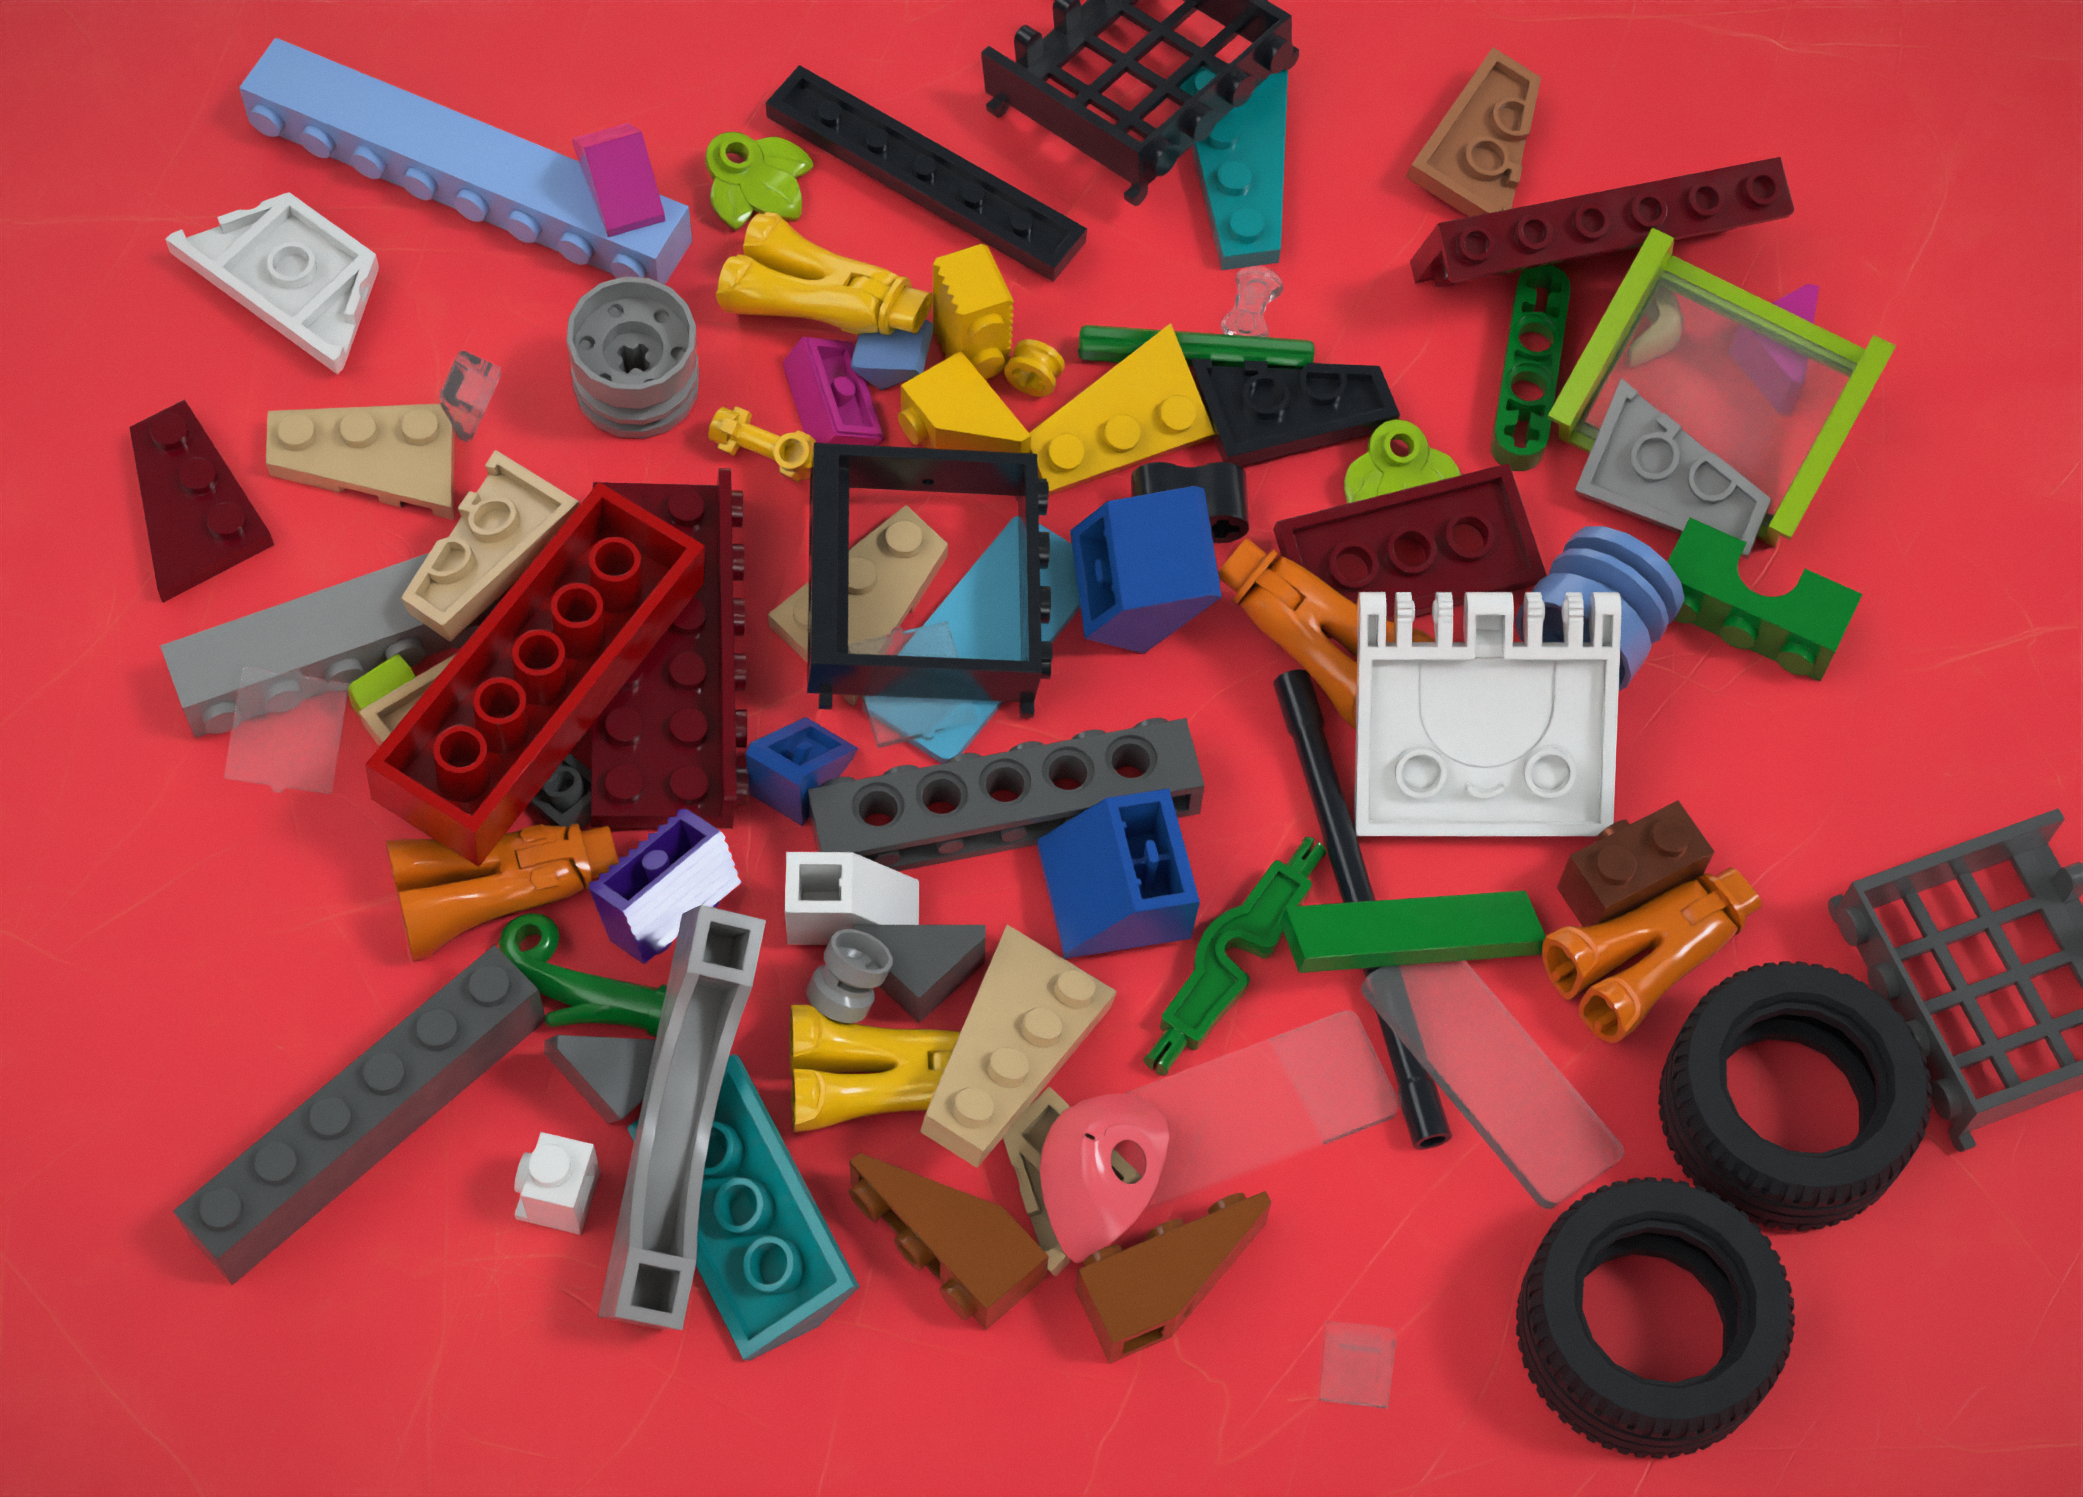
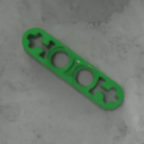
[1491,265,1571,471]

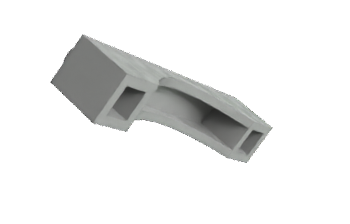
[598,905,766,1330]

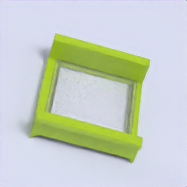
[1548,227,1896,547]

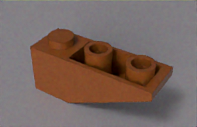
[849,1153,1049,1330]
[1075,1191,1272,1364]

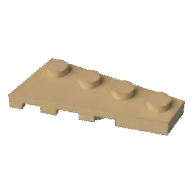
[920,924,1117,1168]

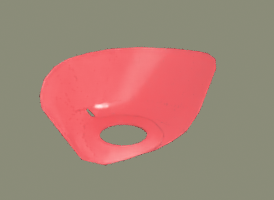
[1040,1094,1169,1263]

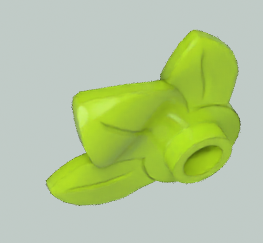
[705,132,813,230]
[1344,419,1461,504]

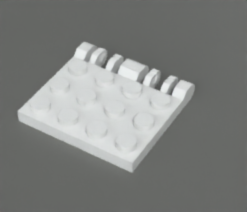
[1354,592,1621,836]

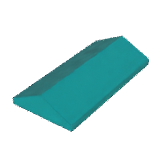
[627,1054,860,1361]

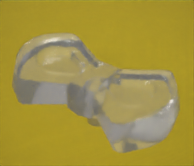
[1220,266,1284,337]

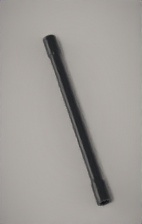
[1273,669,1452,1150]

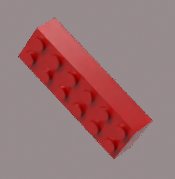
[365,482,705,867]

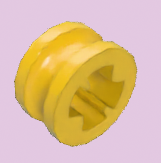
[1004,339,1065,397]

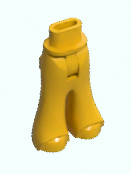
[715,212,933,335]
[789,1005,961,1132]

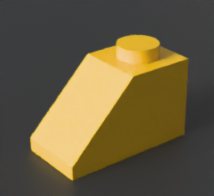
[898,351,1031,453]

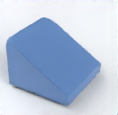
[851,320,934,390]

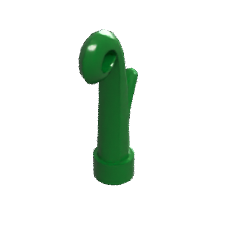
[498,913,667,1037]

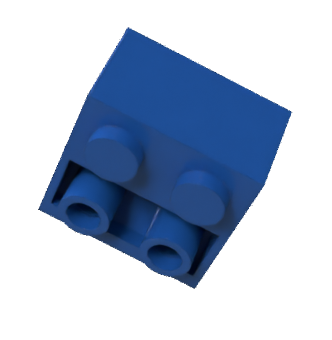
[1070,486,1222,654]
[1036,788,1200,959]

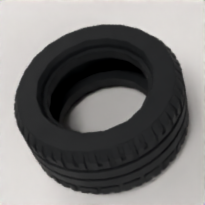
[1658,961,1932,1231]
[1516,1177,1795,1459]

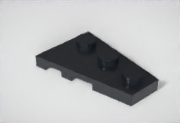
[1189,358,1400,466]

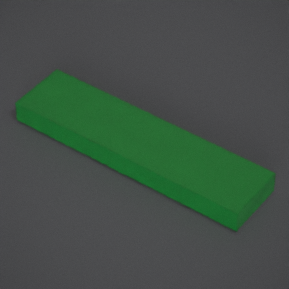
[1280,890,1546,973]

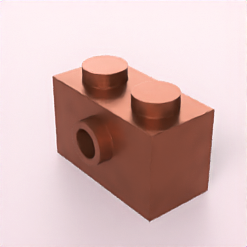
[1557,800,1714,927]

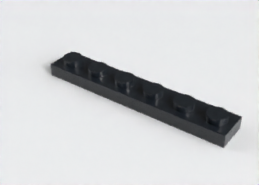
[765,65,1087,282]

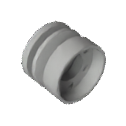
[566,277,699,439]

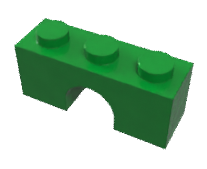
[1667,517,1862,682]

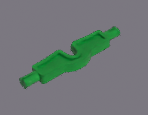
[1143,837,1327,1076]

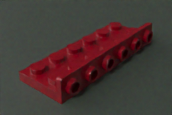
[1410,157,1794,287]
[591,468,749,829]

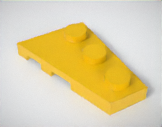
[1029,323,1215,496]

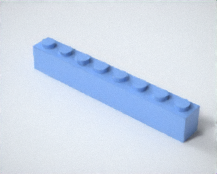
[239,37,692,285]

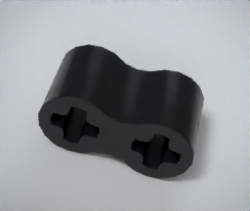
[1131,462,1249,543]

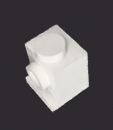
[514,1132,601,1235]

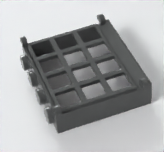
[1828,808,2083,1152]

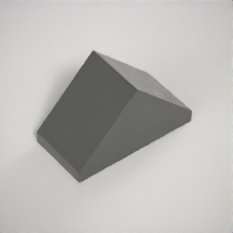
[853,925,985,1023]
[544,1035,655,1124]

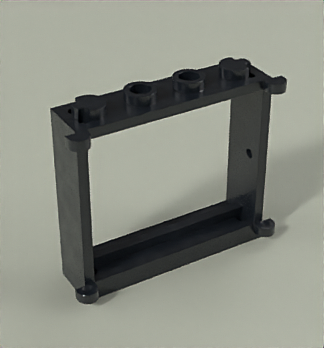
[807,443,1053,718]

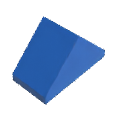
[746,717,858,826]

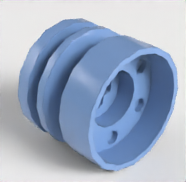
[1515,526,1685,691]

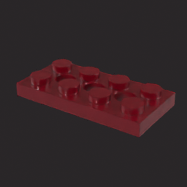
[1273,463,1547,639]

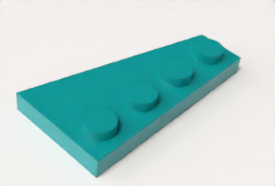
[1179,67,1288,270]

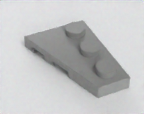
[1575,378,1771,560]

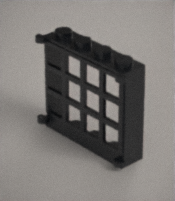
[981,0,1299,206]

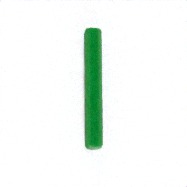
[1078,325,1315,369]

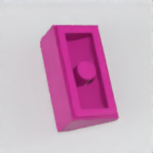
[783,337,885,446]

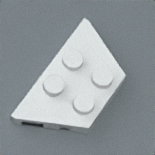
[165,192,379,374]

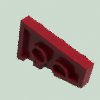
[129,399,274,603]

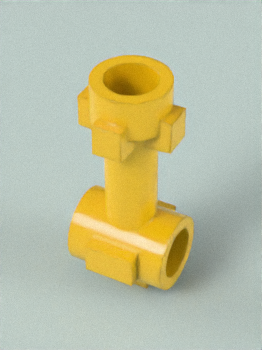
[708,406,816,482]

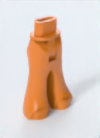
[1218,537,1435,730]
[386,823,619,961]
[1542,867,1762,1043]

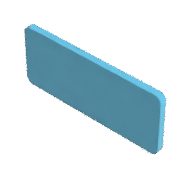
[863,516,1081,764]

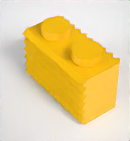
[933,244,1014,379]

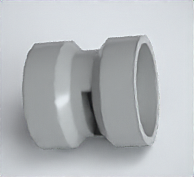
[806,929,893,1023]

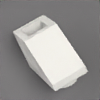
[785,852,919,945]

